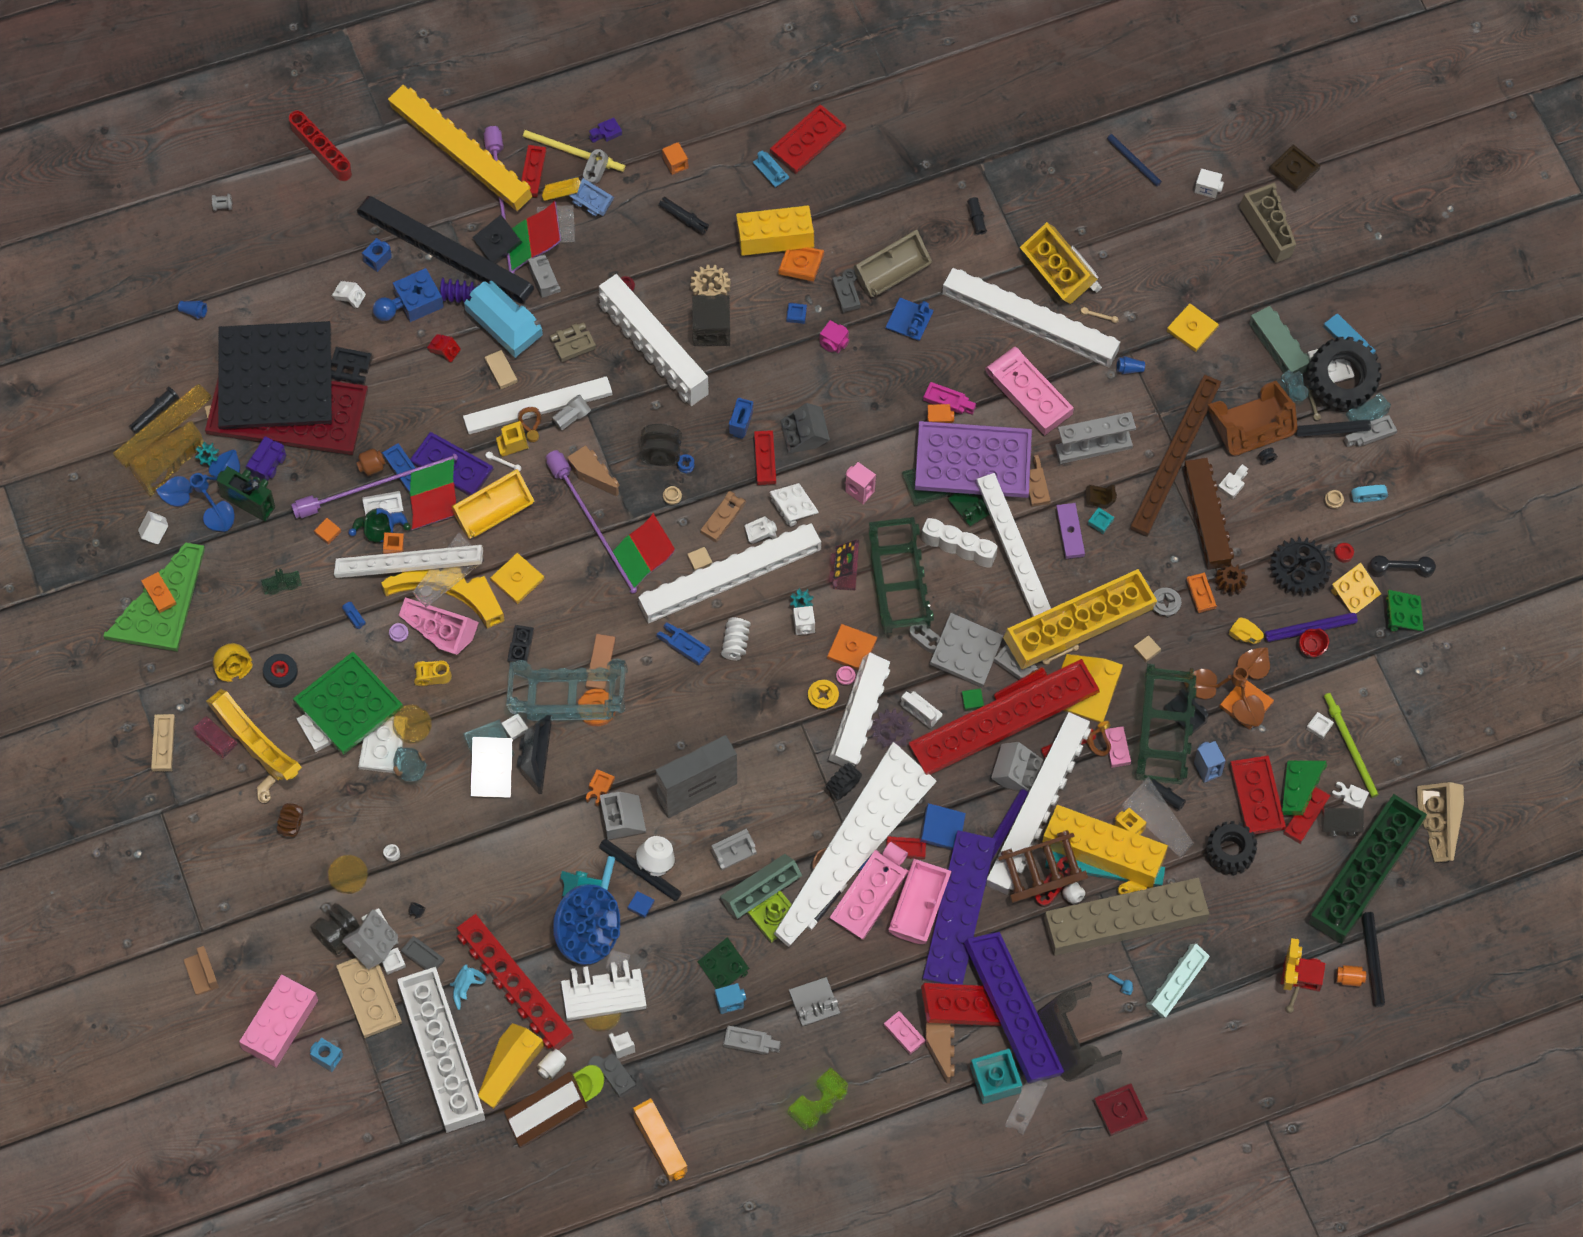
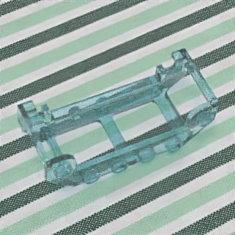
[506,659,628,721]

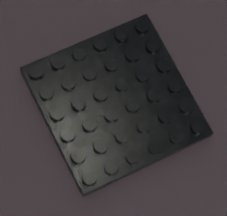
[218,321,332,429]

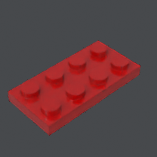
[770,104,846,174]
[1230,755,1286,834]
[921,983,1001,1026]

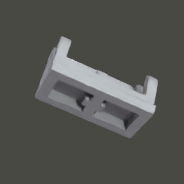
[528,255,561,298]
[711,829,757,871]

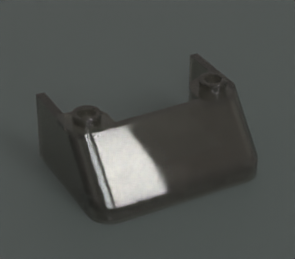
[1037,982,1122,1082]

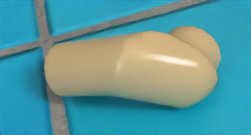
[257,775,276,803]

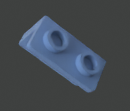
[569,178,614,216]

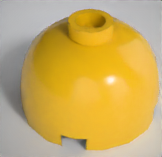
[213,643,253,682]

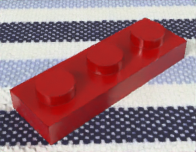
[521,145,547,197]
[754,430,776,485]
[1284,787,1331,844]

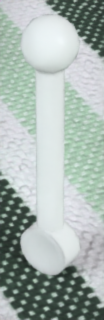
[486,452,521,471]

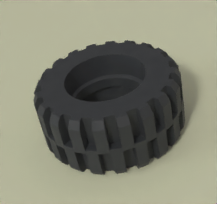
[1306,336,1382,411]

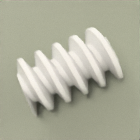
[721,617,751,661]

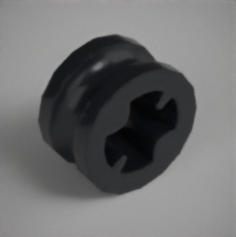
[1258,447,1278,465]

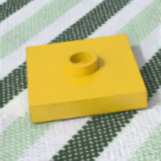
[1167,304,1219,352]
[490,553,545,604]

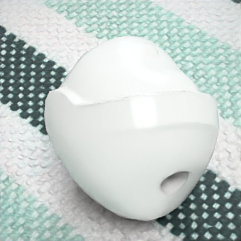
[1062,882,1085,904]

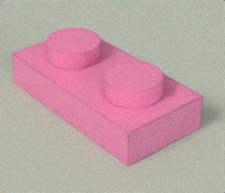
[1105,727,1131,768]
[884,1011,926,1055]

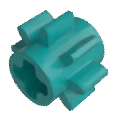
[195,441,219,466]
[790,588,814,608]

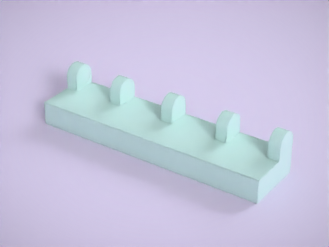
[1146,943,1210,1018]

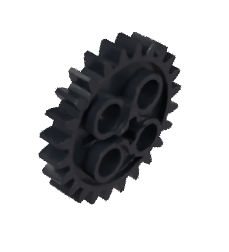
[1270,537,1332,596]

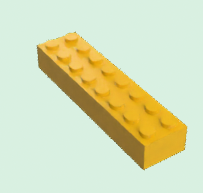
[1003,569,1157,670]

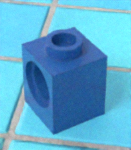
[362,238,392,272]

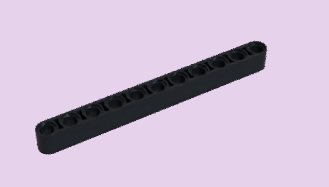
[357,196,534,304]

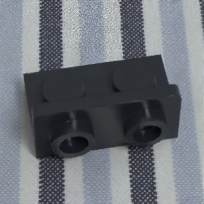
[1164,688,1208,736]

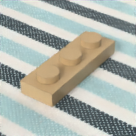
[151,714,175,772]

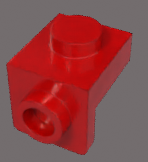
[427,334,461,362]

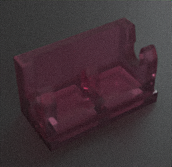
[193,716,238,759]

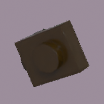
[1086,484,1117,509]

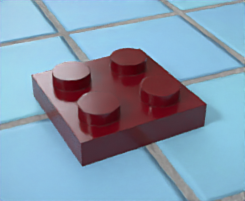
[1094,1083,1148,1136]

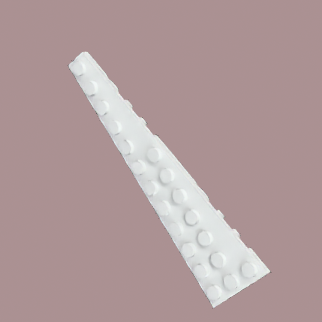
[774,742,936,947]

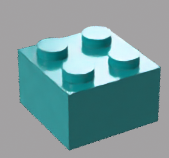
[970,1049,1022,1104]

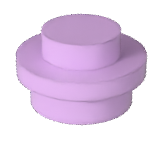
[389,623,408,642]

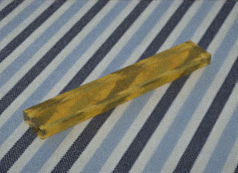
[113,384,212,468]

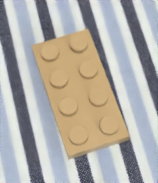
[336,958,402,1038]

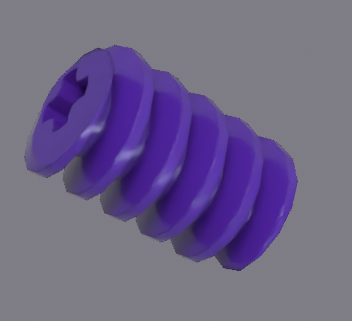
[440,277,479,303]

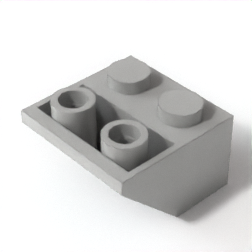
[991,742,1043,792]
[600,792,646,840]

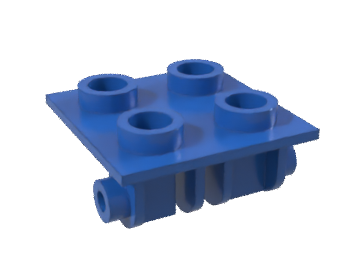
[885,298,934,341]

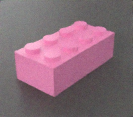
[239,974,318,1068]

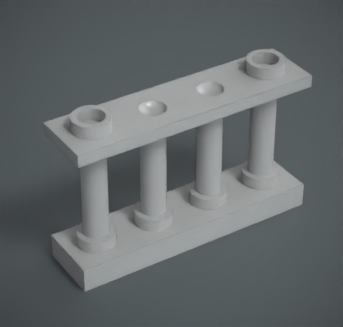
[1055,412,1136,464]

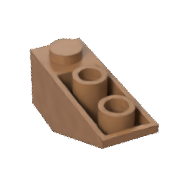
[567,445,619,496]
[926,1019,954,1083]

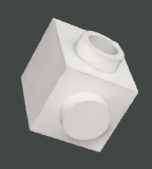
[793,606,815,635]

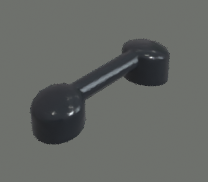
[1368,555,1436,577]

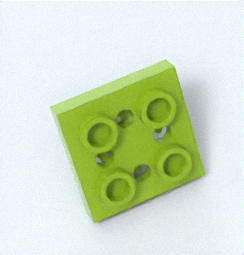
[747,891,792,943]

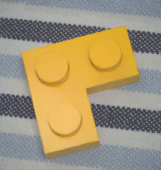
[1283,938,1302,990]

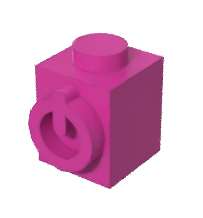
[820,320,850,353]

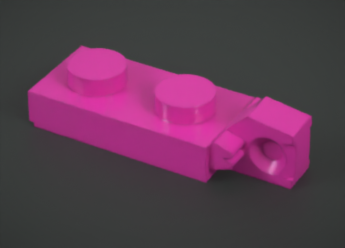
[923,382,976,415]

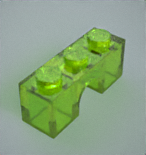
[788,1067,848,1131]

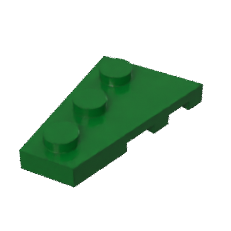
[1282,760,1327,815]

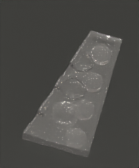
[413,533,484,607]
[1122,777,1194,858]

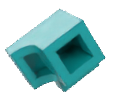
[560,871,602,896]

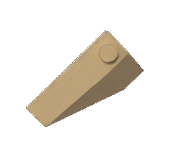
[1417,782,1464,862]

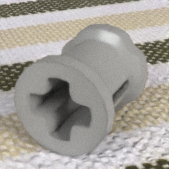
[212,194,232,211]

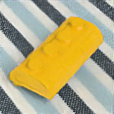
[451,469,535,539]

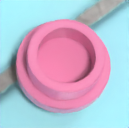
[836,666,856,685]

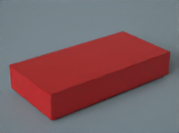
[886,836,926,860]

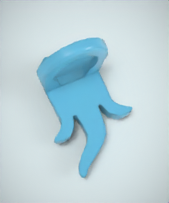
[450,965,486,1010]

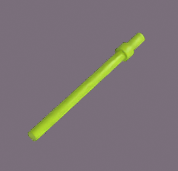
[1324,693,1379,798]

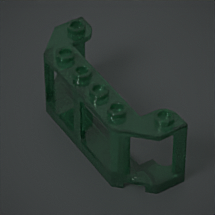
[868,517,934,634]
[1135,663,1197,785]

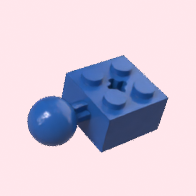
[373,268,444,322]

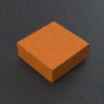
[314,518,341,545]

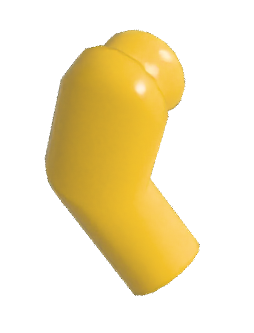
[1118,881,1148,895]

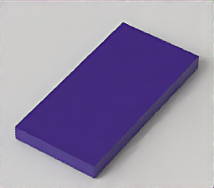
[410,432,494,496]

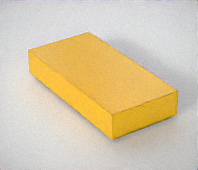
[542,177,581,201]

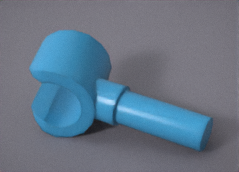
[1108,973,1133,995]

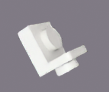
[745,516,777,544]

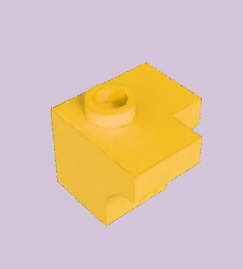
[496,421,529,457]

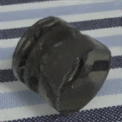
[310,903,360,956]

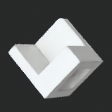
[138,511,168,544]
[609,1032,635,1059]

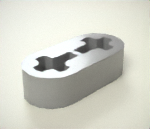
[583,149,608,184]
[909,622,940,653]

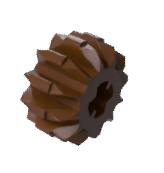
[1215,562,1248,596]
[277,803,304,837]

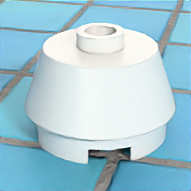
[636,836,675,876]

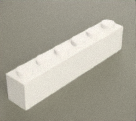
[828,653,890,766]

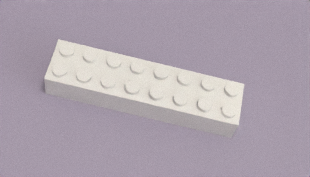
[598,274,709,406]
[397,967,485,1133]

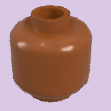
[356,448,386,476]

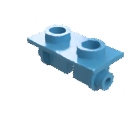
[753,151,790,187]

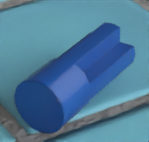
[342,602,366,629]

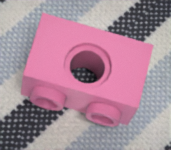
[845,462,876,504]

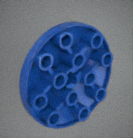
[553,884,620,964]

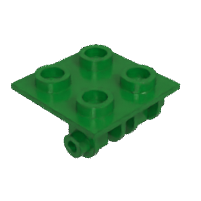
[1386,590,1424,632]

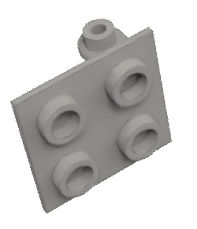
[789,977,840,1026]

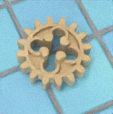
[691,265,731,304]

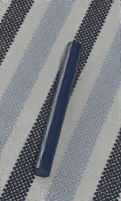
[1107,134,1162,186]

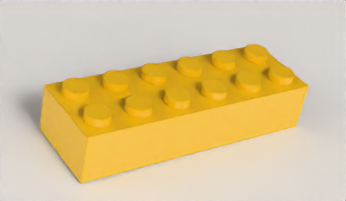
[1041,805,1168,888]

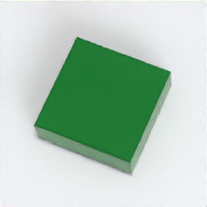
[962,689,984,711]

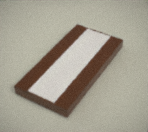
[504,1072,588,1148]

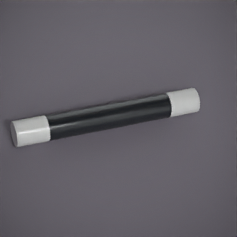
[807,883,847,930]

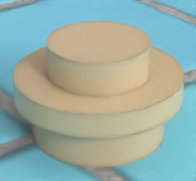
[663,486,682,505]
[1325,490,1344,509]

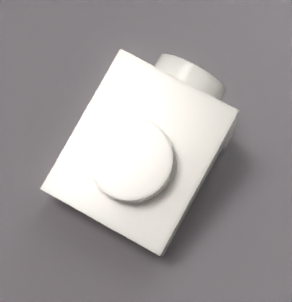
[332,281,366,308]

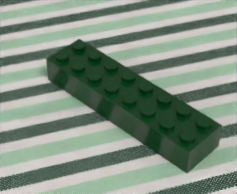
[1308,794,1427,944]

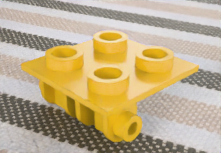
[1331,563,1381,613]

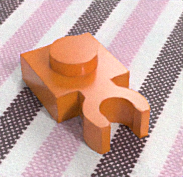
[586,769,615,806]

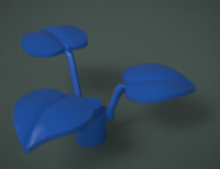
[156,449,240,532]

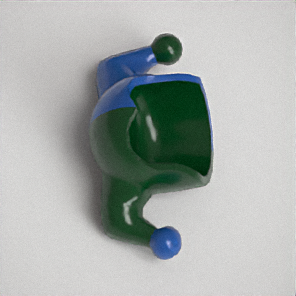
[349,508,411,542]

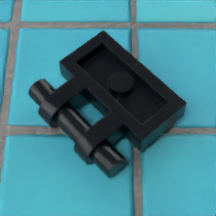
[332,347,372,384]

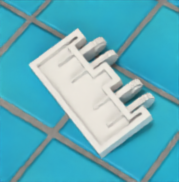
[561,960,647,1021]

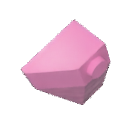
[399,597,479,655]

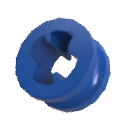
[677,454,694,473]

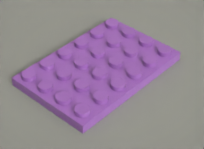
[915,421,1032,498]

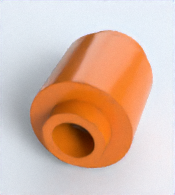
[1337,965,1366,987]

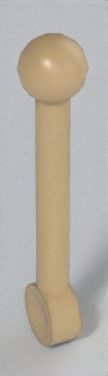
[1081,307,1118,323]
[1043,644,1079,666]

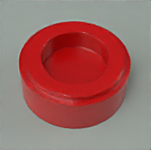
[1334,543,1354,563]

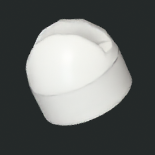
[383,844,400,862]

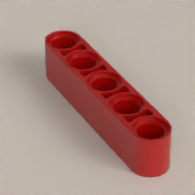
[289,111,352,181]

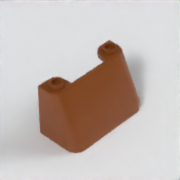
[1208,381,1297,455]

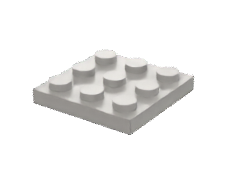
[929,613,1003,687]

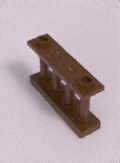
[998,830,1088,902]

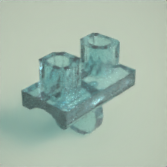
[1281,370,1309,402]

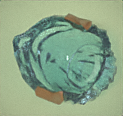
[393,747,427,782]

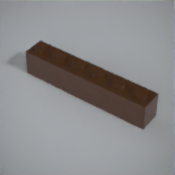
[1183,458,1234,570]

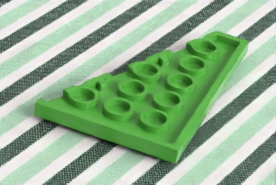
[104,543,205,651]

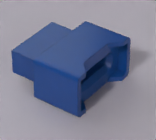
[729,398,753,439]

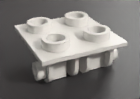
[770,483,819,527]

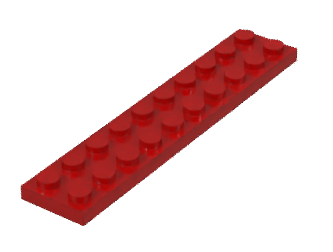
[909,659,1100,775]

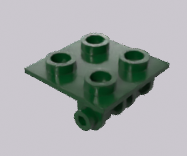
[948,493,990,527]
[697,937,750,989]

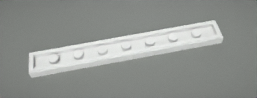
[463,376,612,434]
[334,545,483,578]

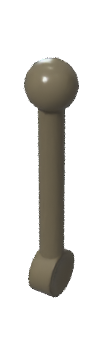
[1305,386,1321,422]
[1286,986,1300,1013]

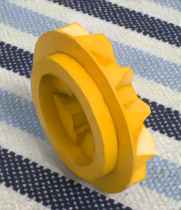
[808,680,839,710]

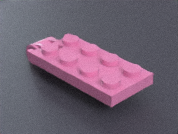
[830,842,909,940]

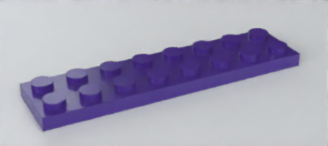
[923,830,996,985]
[964,932,1064,1083]

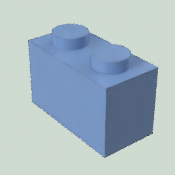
[1194,741,1226,783]

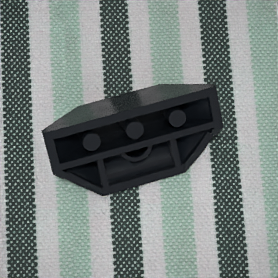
[517,715,552,794]

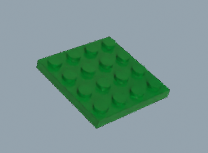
[293,652,403,755]

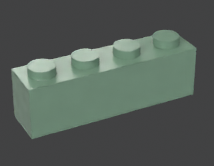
[1249,306,1310,381]
[720,854,802,919]

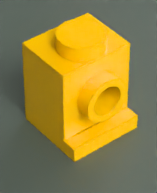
[1115,808,1147,835]

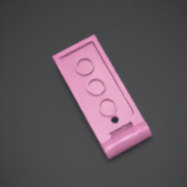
[985,347,1074,436]

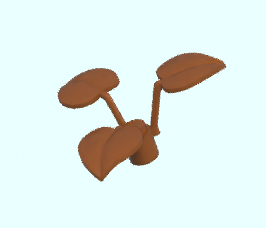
[1184,648,1270,727]

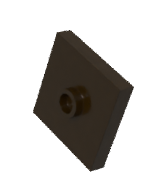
[1269,144,1321,191]

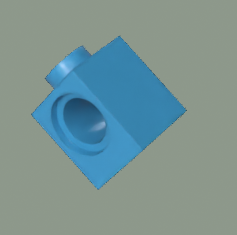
[715,983,746,1014]
[310,1038,343,1072]

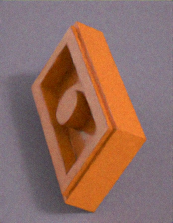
[141,572,176,613]
[1186,572,1217,613]

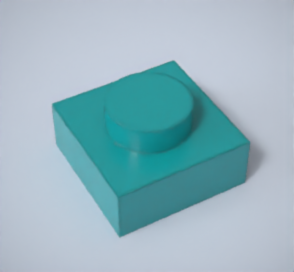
[1088,507,1114,534]

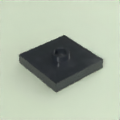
[472,215,523,264]

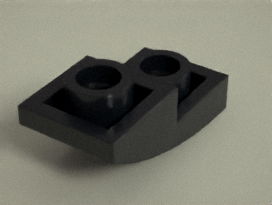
[507,625,534,664]

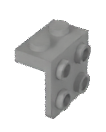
[342,910,398,969]

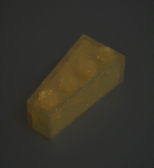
[127,421,204,497]

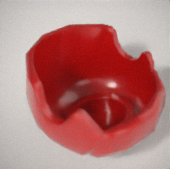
[1298,628,1330,657]

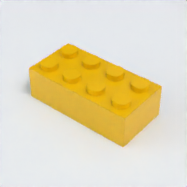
[736,205,814,256]
[1020,222,1098,304]

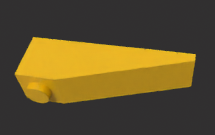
[478,1023,544,1109]

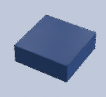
[786,303,807,324]
[628,891,655,918]

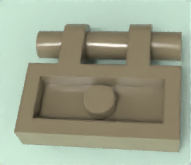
[549,322,596,362]

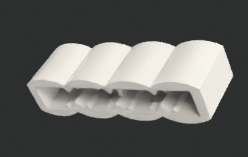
[921,518,998,568]

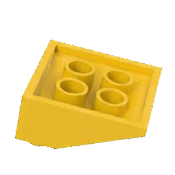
[1062,654,1123,723]

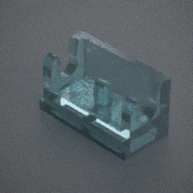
[1346,393,1391,421]

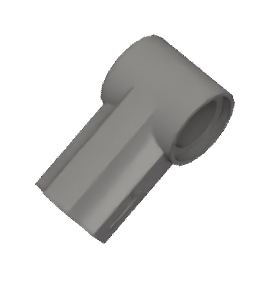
[552,395,591,430]

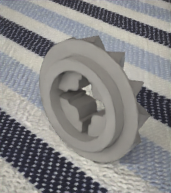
[1153,588,1181,617]

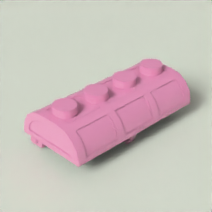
[889,859,951,944]

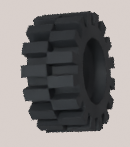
[826,763,862,799]

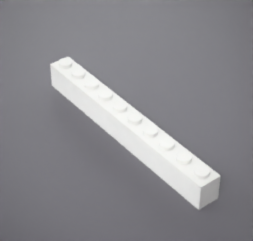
[942,268,1120,368]
[638,523,821,624]
[986,712,1091,895]

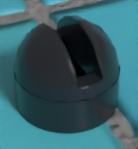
[408,902,426,919]

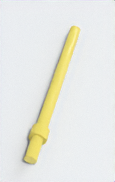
[523,130,625,172]

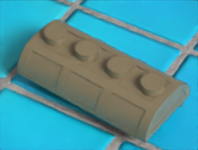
[854,229,932,297]

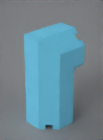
[464,281,543,357]

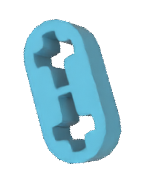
[1351,485,1388,503]

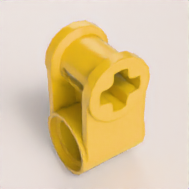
[414,661,452,686]

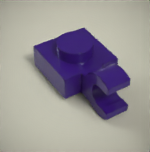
[589,117,622,143]

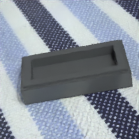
[401,936,445,970]

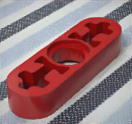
[1035,856,1071,907]

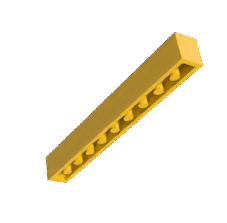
[388,85,532,211]

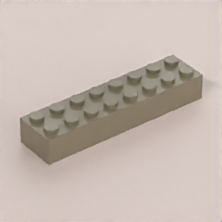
[1044,878,1209,956]

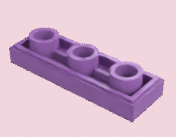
[1056,503,1085,559]

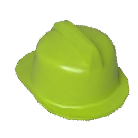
[573,1065,604,1102]

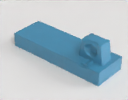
[1323,313,1376,354]

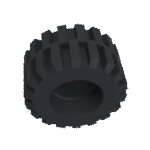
[1206,821,1257,875]

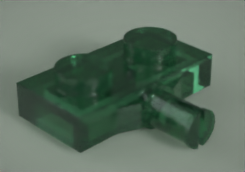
[261,568,302,595]

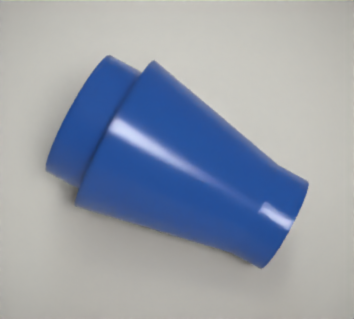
[178,300,207,319]
[1117,356,1145,374]

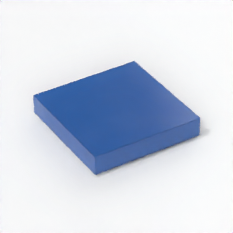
[920,803,966,850]

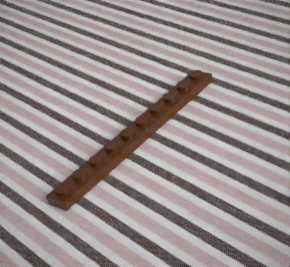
[1130,374,1222,536]

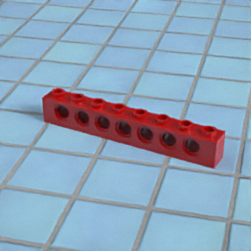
[456,914,574,1051]

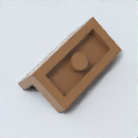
[184,946,219,995]

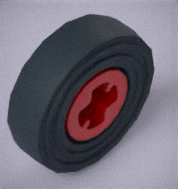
[263,653,298,688]

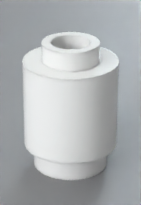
[537,1049,567,1079]

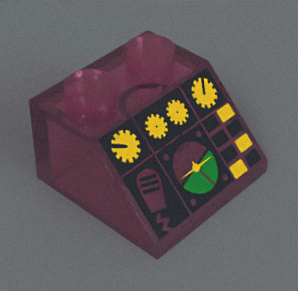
[829,540,859,591]

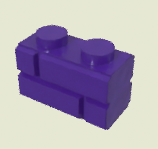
[245,436,286,481]

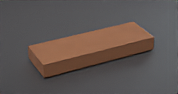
[586,634,616,690]

